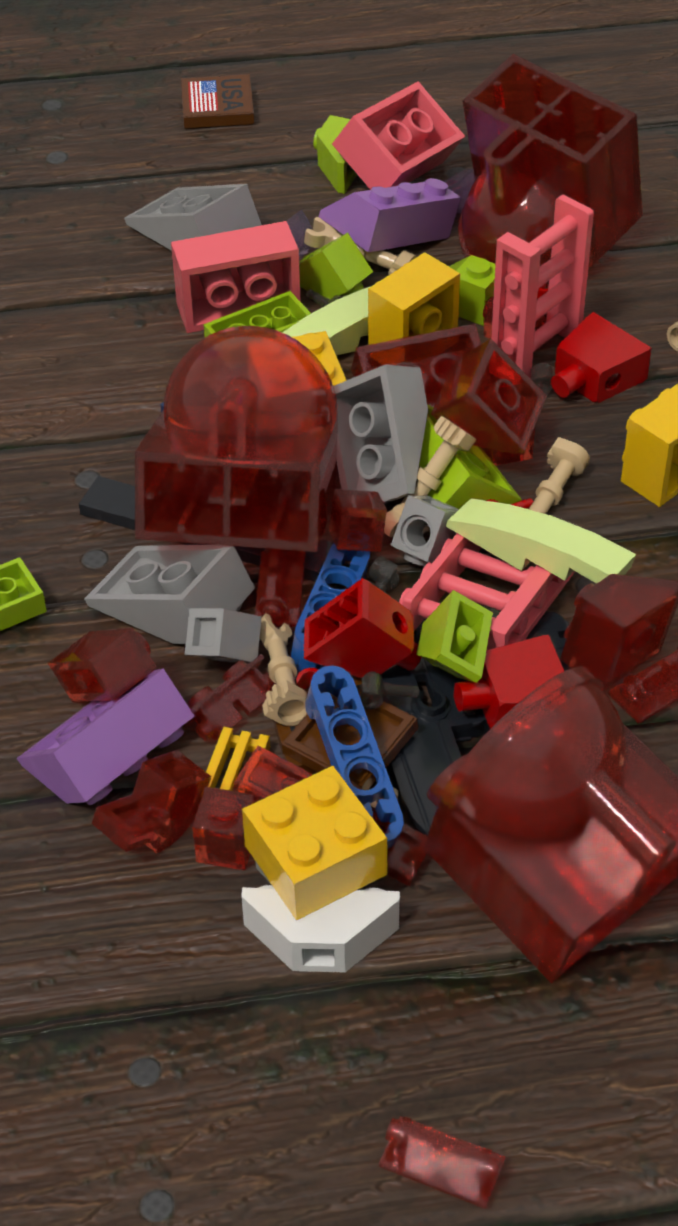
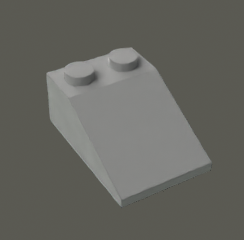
[124,184,262,251]
[324,365,428,515]
[84,544,255,644]

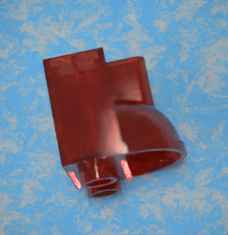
[458,54,643,288]
[135,326,338,552]
[424,666,678,983]

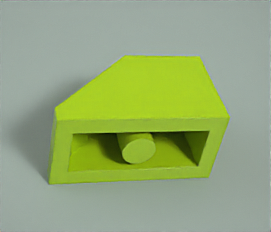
[313,115,357,194]
[299,232,373,302]
[449,255,495,326]
[416,590,493,683]

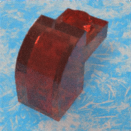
[92,750,211,854]

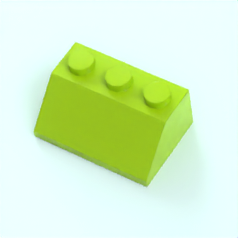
[418,404,522,509]

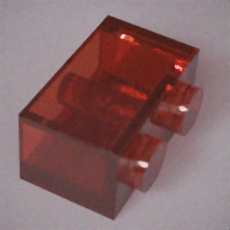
[48,627,157,702]

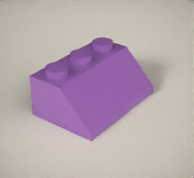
[319,178,461,252]
[17,669,194,805]

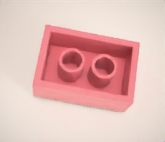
[332,81,465,190]
[171,221,301,333]

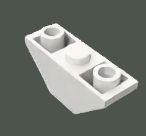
[241,885,400,972]

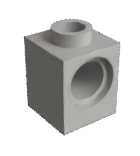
[390,495,459,567]
[184,608,262,663]

